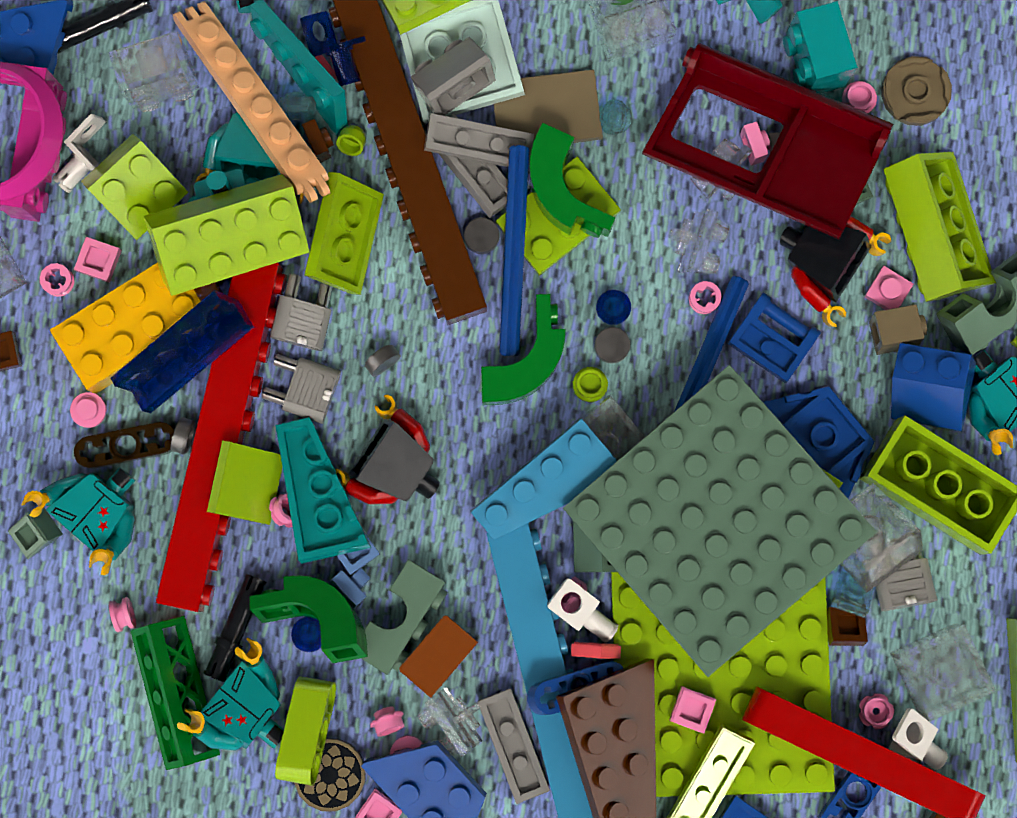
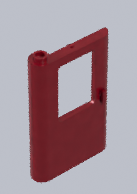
[642,43,894,239]

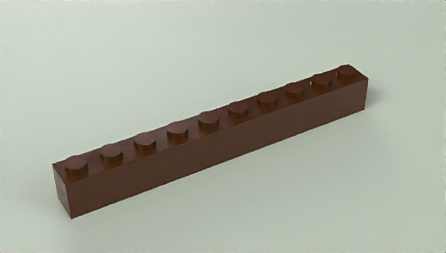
[328,0,487,325]

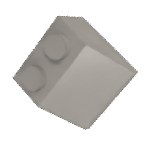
[411,37,496,116]

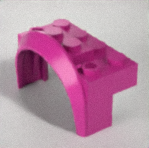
[0,62,67,222]

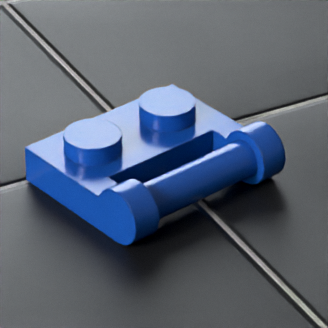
[727,292,821,383]

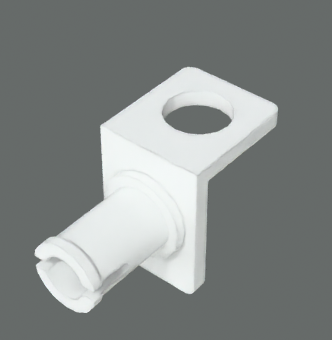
[53,114,106,193]
[547,578,618,643]
[889,708,948,770]

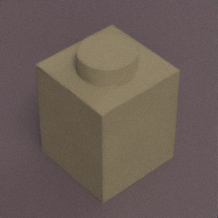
[869,305,927,355]

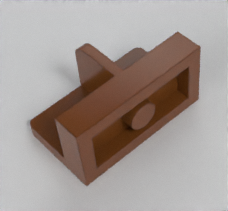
[399,615,479,698]

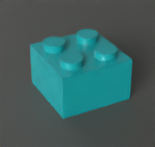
[783,1,858,93]

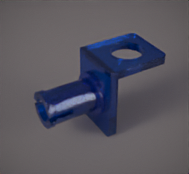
[300,11,366,86]

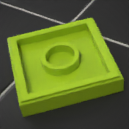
[207,441,282,525]

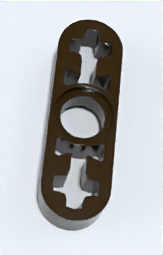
[74,422,175,469]

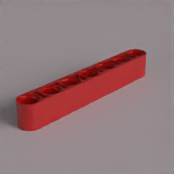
[741,686,986,818]

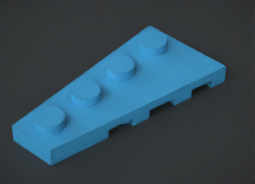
[470,417,617,540]

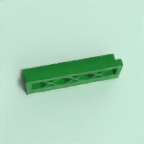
[130,616,220,770]

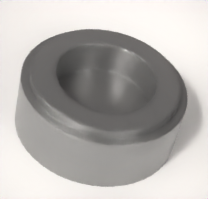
[464,218,499,254]
[595,327,630,364]
[365,345,401,377]
[171,417,196,455]

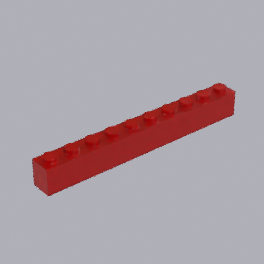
[156,263,287,612]

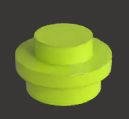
[573,367,608,402]

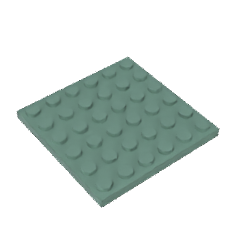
[563,364,877,677]

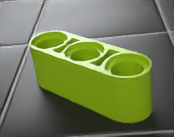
[275,676,336,786]

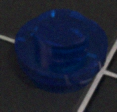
[596,290,631,325]
[291,617,321,652]

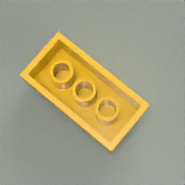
[50,262,215,394]

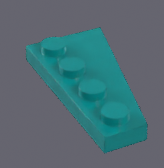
[250,0,348,138]
[275,417,372,564]

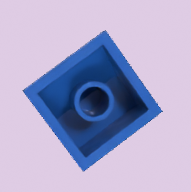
[891,343,977,432]

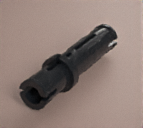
[57,0,153,54]
[203,573,267,682]

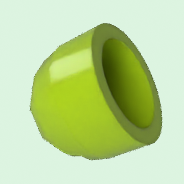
[336,125,366,156]

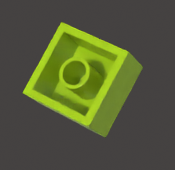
[81,134,188,240]

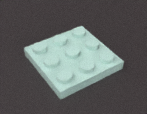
[399,0,525,124]

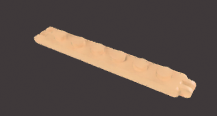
[173,1,330,203]

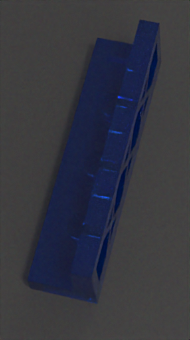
[111,290,254,414]

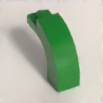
[529,123,616,238]
[481,294,566,405]
[250,575,368,663]

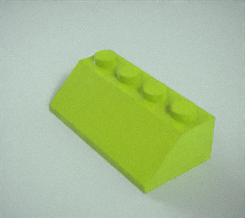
[883,152,996,302]

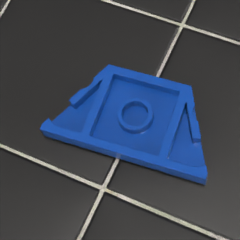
[0,0,73,85]
[762,387,875,499]
[361,740,487,818]

